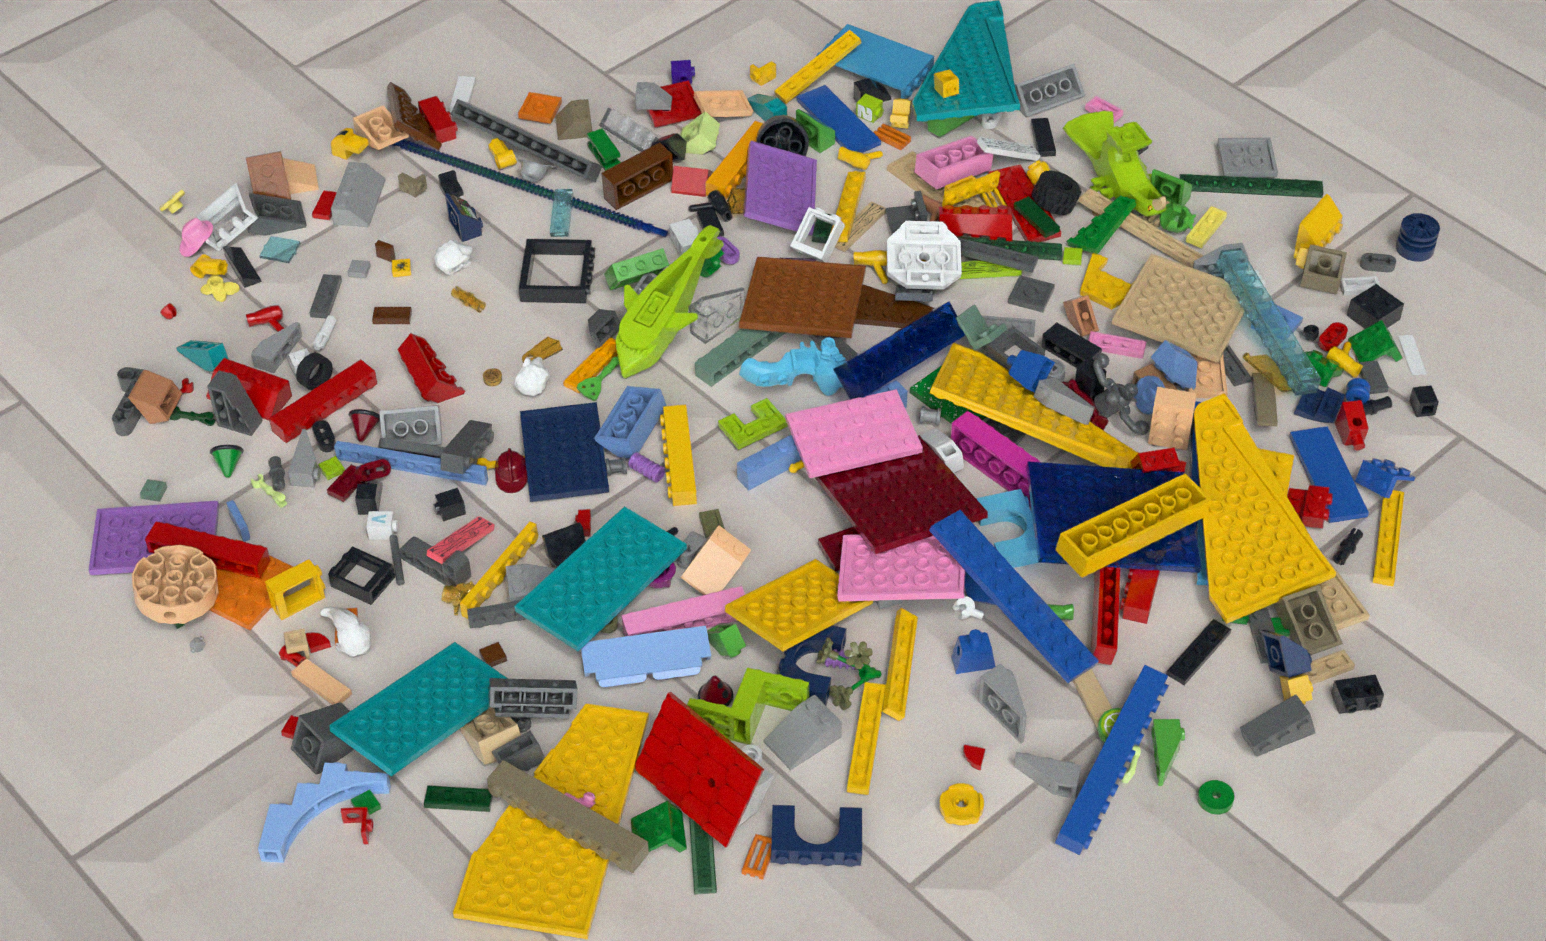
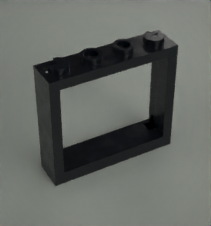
[519,239,596,303]

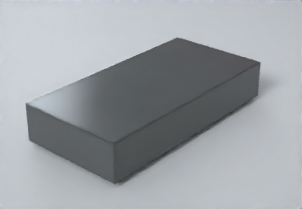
[1359,361,1389,394]

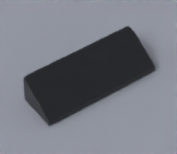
[223,246,262,288]

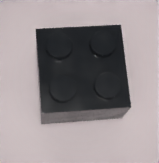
[1347,284,1404,329]

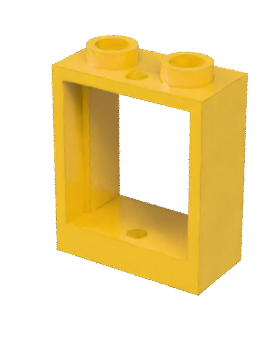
[265,559,326,621]

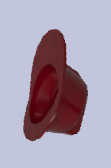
[495,448,527,493]

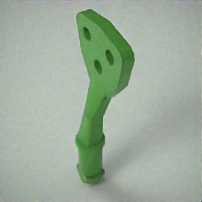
[577,357,619,401]

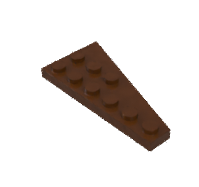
[387,82,442,150]
[855,284,955,333]

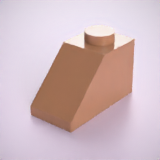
[1063,295,1099,336]

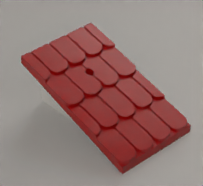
[635,691,774,847]

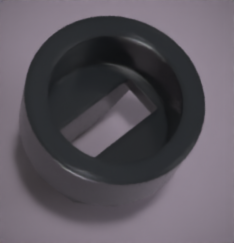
[1303,325,1319,341]

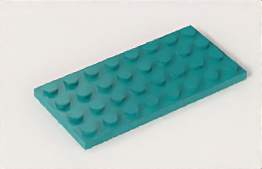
[515,506,687,651]
[330,642,508,776]

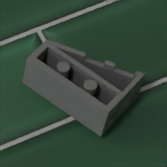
[207,370,263,436]
[1240,694,1316,756]

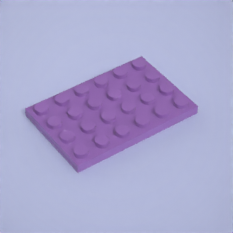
[743,141,817,236]
[89,500,219,575]

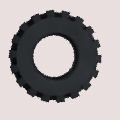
[1032,170,1082,215]

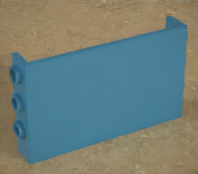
[816,24,934,99]

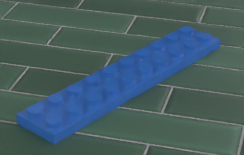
[929,510,1099,683]

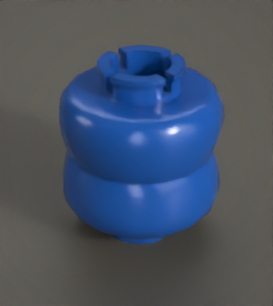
[1346,378,1371,404]

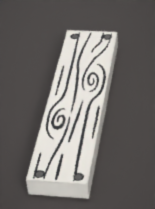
[977,137,1041,161]

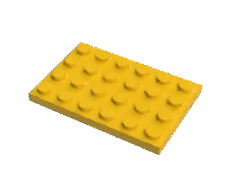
[725,559,873,652]

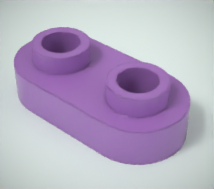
[717,237,740,264]

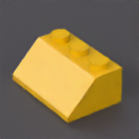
[1295,194,1343,248]

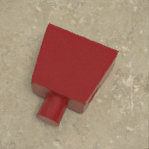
[1335,400,1369,451]

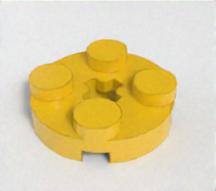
[939,783,984,825]

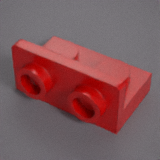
[1130,447,1180,473]

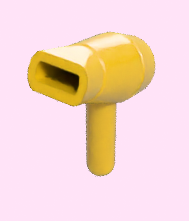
[838,146,883,170]
[853,250,888,284]
[1326,342,1363,378]

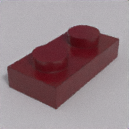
[327,464,367,502]

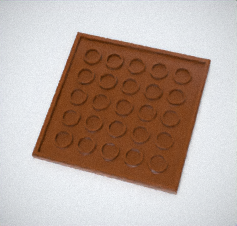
[739,257,866,338]

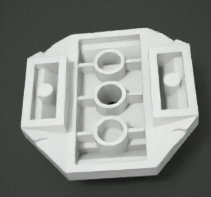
[887,221,962,289]

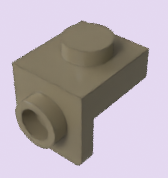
[398,172,427,198]

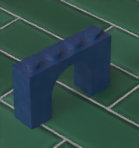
[779,626,847,706]
[771,805,862,867]

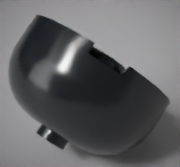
[756,115,809,156]

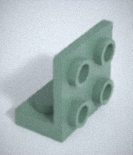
[956,304,1008,350]

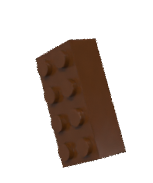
[601,142,673,210]

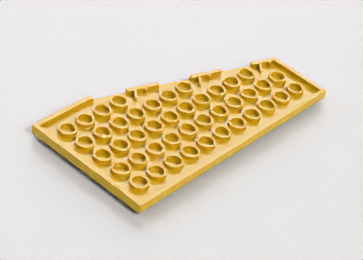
[453,704,649,939]

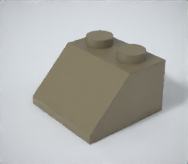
[555,99,592,140]
[1300,244,1347,294]

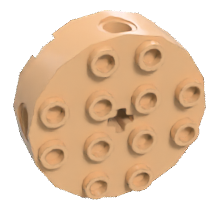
[132,545,218,624]

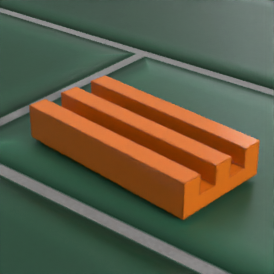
[873,123,911,150]
[742,834,771,880]

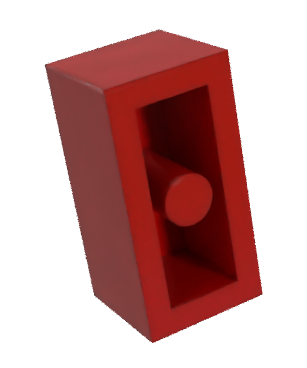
[575,509,591,537]

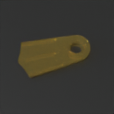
[522,336,563,363]

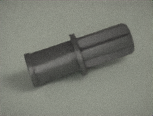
[268,456,285,490]

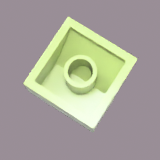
[680,111,720,155]

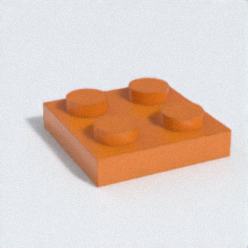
[518,92,562,124]

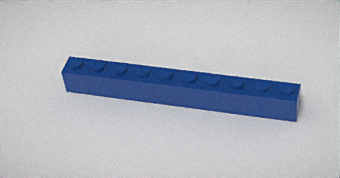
[1055,665,1169,855]

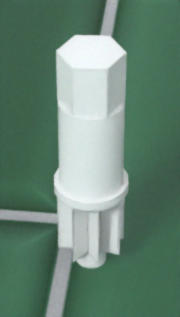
[313,315,337,351]

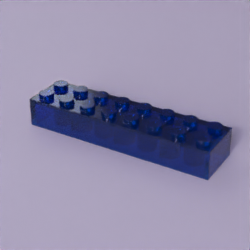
[833,301,965,400]

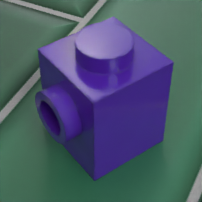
[671,60,695,84]

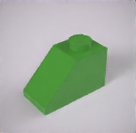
[707,623,746,658]

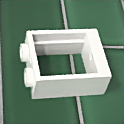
[790,207,845,262]

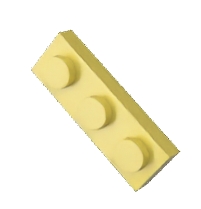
[1186,206,1227,248]

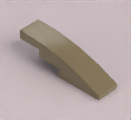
[1252,373,1278,427]

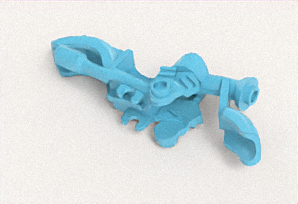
[739,337,886,396]

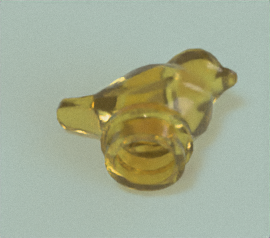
[441,581,475,616]

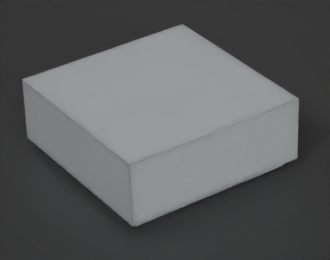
[348,260,371,278]

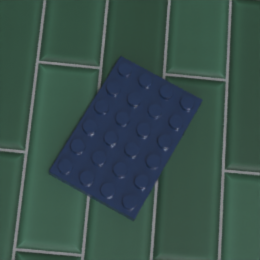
[520,402,610,502]

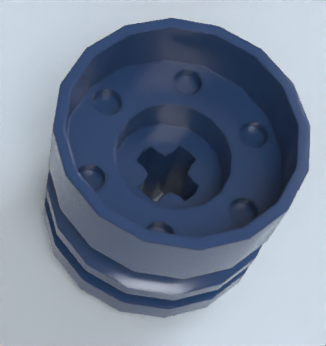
[1396,213,1440,262]

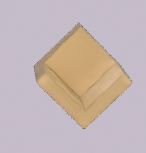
[283,628,310,659]

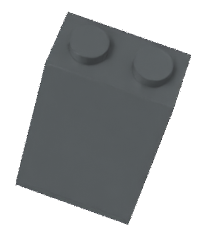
[291,702,354,775]

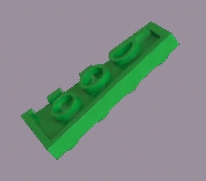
[1067,196,1137,254]

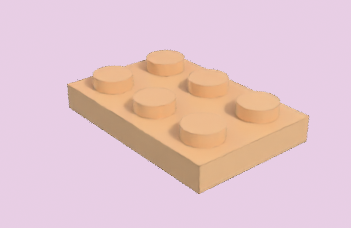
[694,90,753,117]

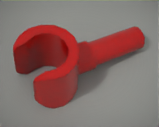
[180,378,194,394]

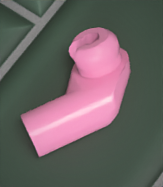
[564,792,595,808]

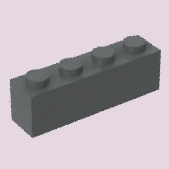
[441,420,494,474]

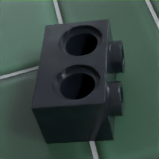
[1331,674,1384,714]

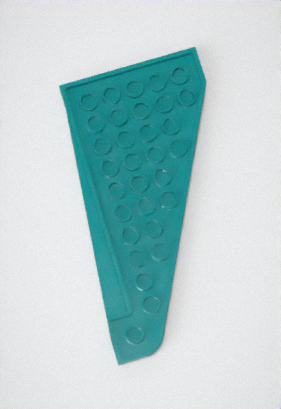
[912,0,1020,122]

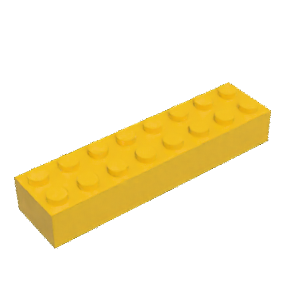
[1056,474,1212,578]

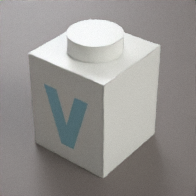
[366,511,398,540]

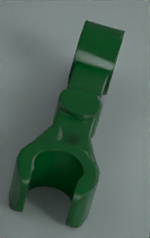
[170,406,216,426]

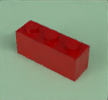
[418,96,458,143]

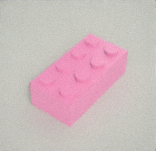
[914,136,993,189]

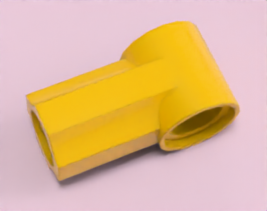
[488,138,517,169]
[190,254,228,278]

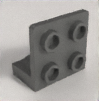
[885,191,928,234]

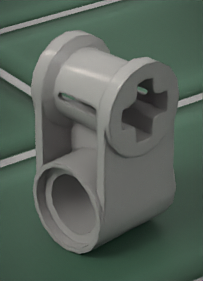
[677,531,707,569]

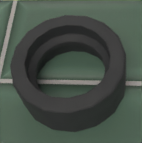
[296,352,333,390]

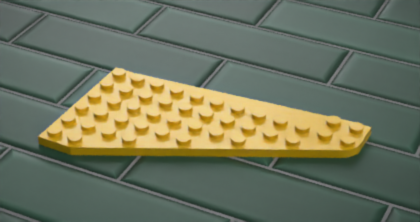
[930,342,1155,486]
[1194,393,1336,624]

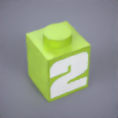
[856,94,884,123]

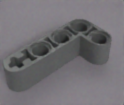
[112,367,143,436]
[398,536,471,590]

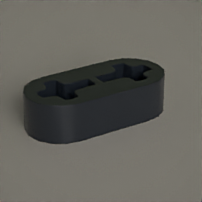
[312,420,336,452]

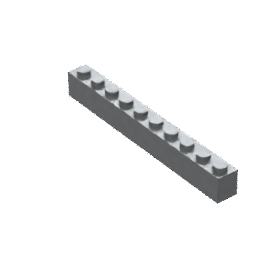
[451,99,602,182]

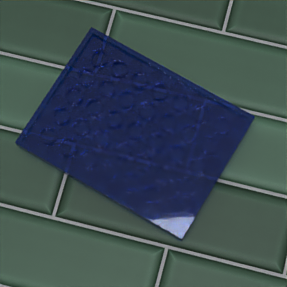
[1026,461,1202,573]

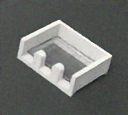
[197,183,258,251]

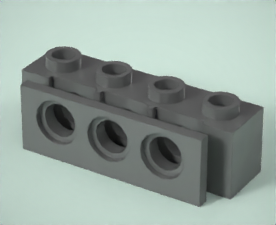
[488,678,578,718]

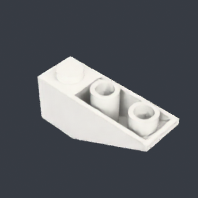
[920,428,964,473]

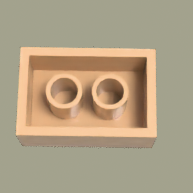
[1148,387,1197,450]

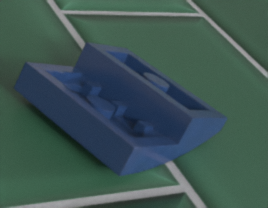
[1294,384,1345,423]

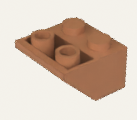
[128,370,183,424]

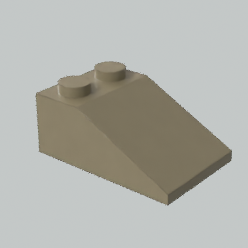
[1274,585,1343,655]

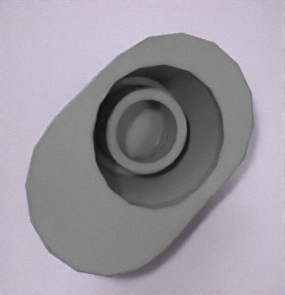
[518,159,557,182]

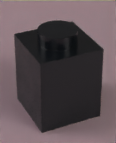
[1409,385,1439,417]
[433,487,466,522]

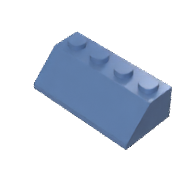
[594,386,667,458]

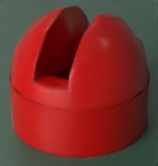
[160,303,177,319]

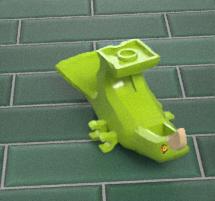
[1063,111,1167,216]

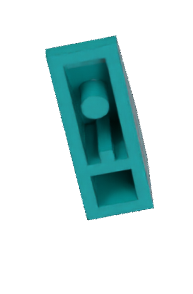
[747,94,787,121]
[176,340,228,371]

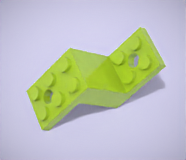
[687,668,809,745]

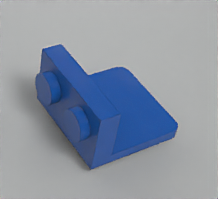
[1355,458,1416,498]

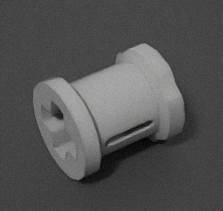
[920,406,941,425]

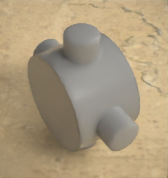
[190,636,205,653]

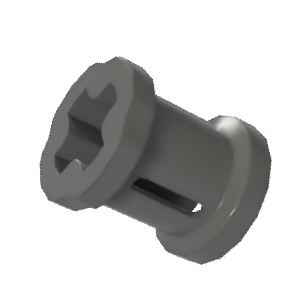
[606,457,627,476]

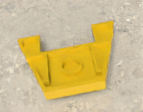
[1080,253,1135,310]

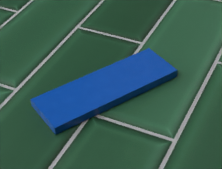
[797,85,881,153]
[1289,426,1369,523]

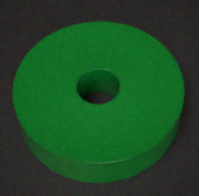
[1198,780,1235,815]

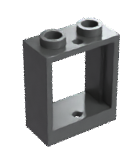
[985,326,1045,370]

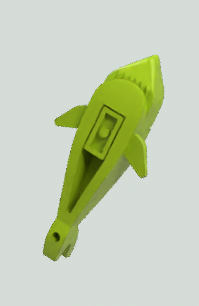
[616,225,724,378]

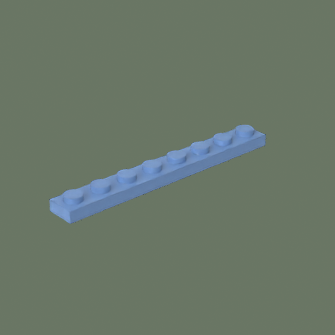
[334,441,488,486]

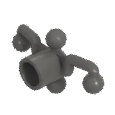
[1093,353,1149,435]

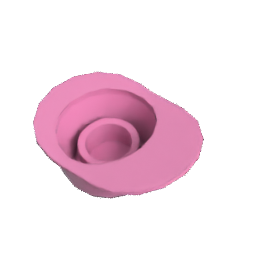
[180,218,213,257]

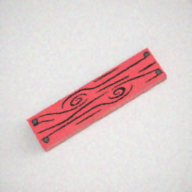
[427,516,495,564]

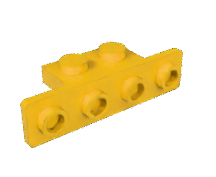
[942,171,1000,206]

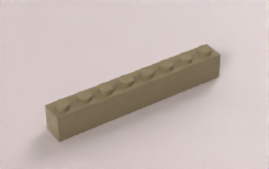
[487,760,649,873]

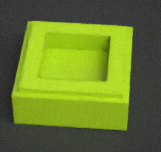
[1063,247,1083,266]
[318,456,345,480]

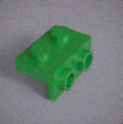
[1295,350,1344,387]

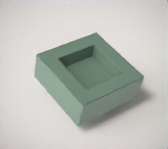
[140,479,167,502]

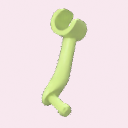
[1121,745,1141,783]

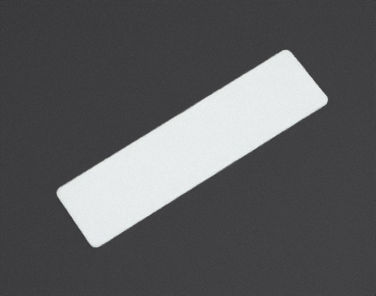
[1398,335,1427,375]

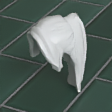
[320,607,371,656]

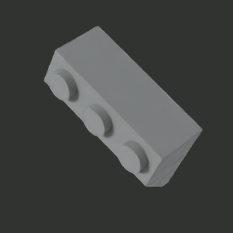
[379,405,442,445]

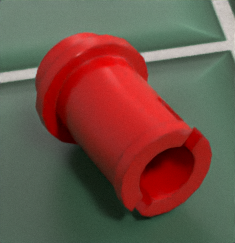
[279,645,306,667]

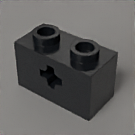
[1075,358,1107,402]

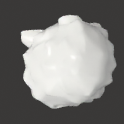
[434,240,473,275]
[514,357,550,396]

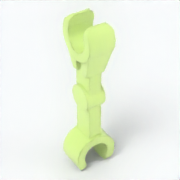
[250,474,287,508]

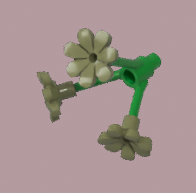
[816,637,882,710]

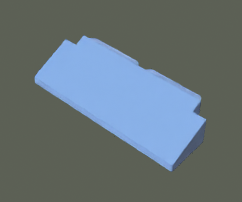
[581,626,711,687]

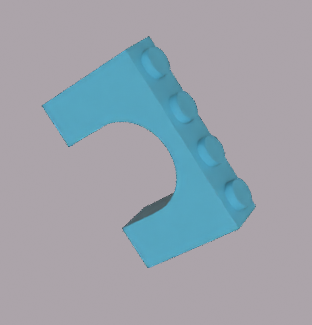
[976,489,1049,568]

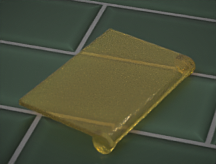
[1242,353,1305,392]

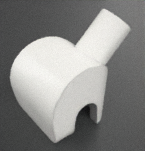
[952,596,984,620]

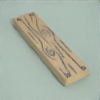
[835,201,886,252]

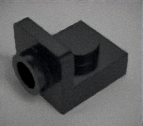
[438,170,464,197]

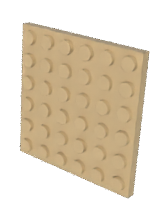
[1111,253,1256,363]

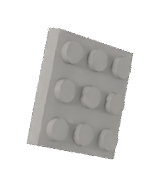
[1217,138,1278,178]

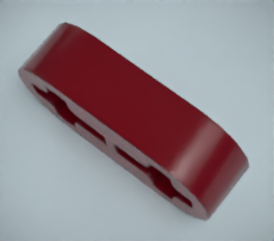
[354,459,391,483]

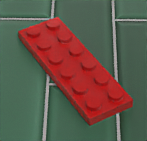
[988,164,1062,245]

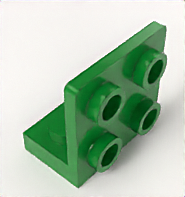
[1348,320,1403,362]
[631,801,687,853]

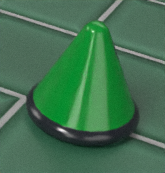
[210,444,244,478]

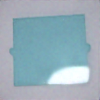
[259,236,301,263]

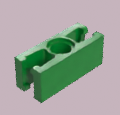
[587,128,621,171]

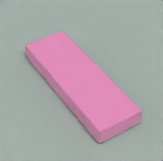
[1088,331,1147,359]

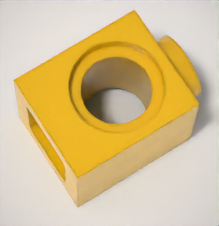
[934,69,959,98]

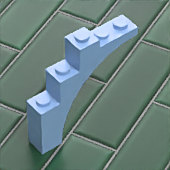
[258,762,391,863]

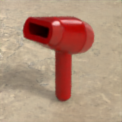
[246,305,284,332]

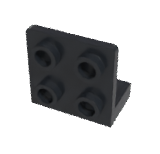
[542,522,586,568]

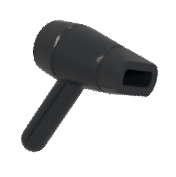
[689,190,733,222]

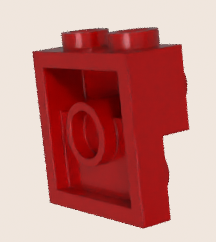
[1287,485,1333,529]

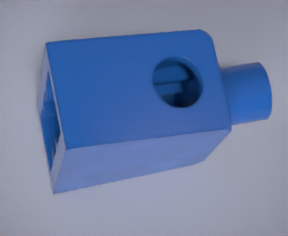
[1007,350,1055,393]
[951,629,996,674]

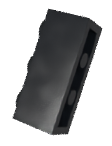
[1042,322,1102,368]

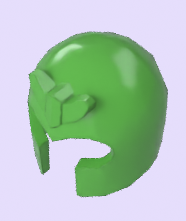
[1160,202,1196,233]

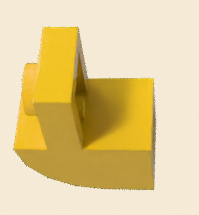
[890,98,912,129]
[331,128,369,160]

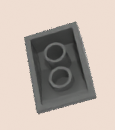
[244,193,307,236]

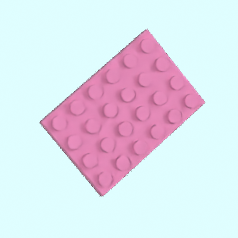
[785,389,923,478]
[837,535,965,601]

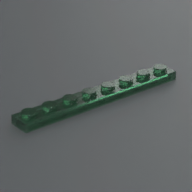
[1179,174,1324,198]

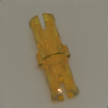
[451,286,486,313]

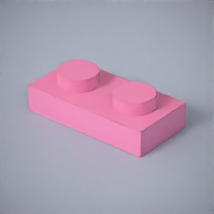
[1085,96,1124,123]

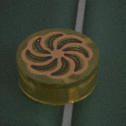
[483,368,502,386]

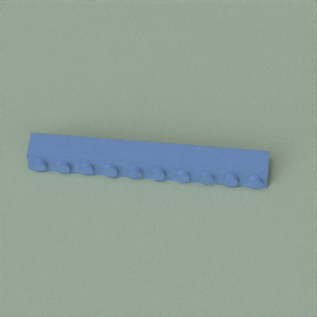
[737,380,908,491]

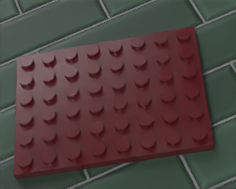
[814,435,988,554]

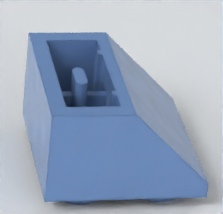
[1151,340,1197,390]

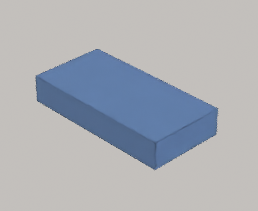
[226,500,250,542]

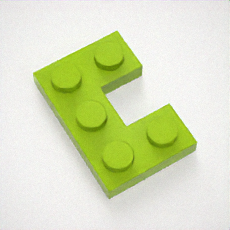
[718,398,788,450]

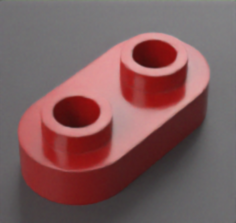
[1318,322,1348,351]

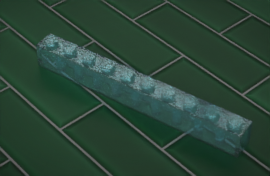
[1216,248,1321,396]

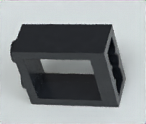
[328,546,395,605]

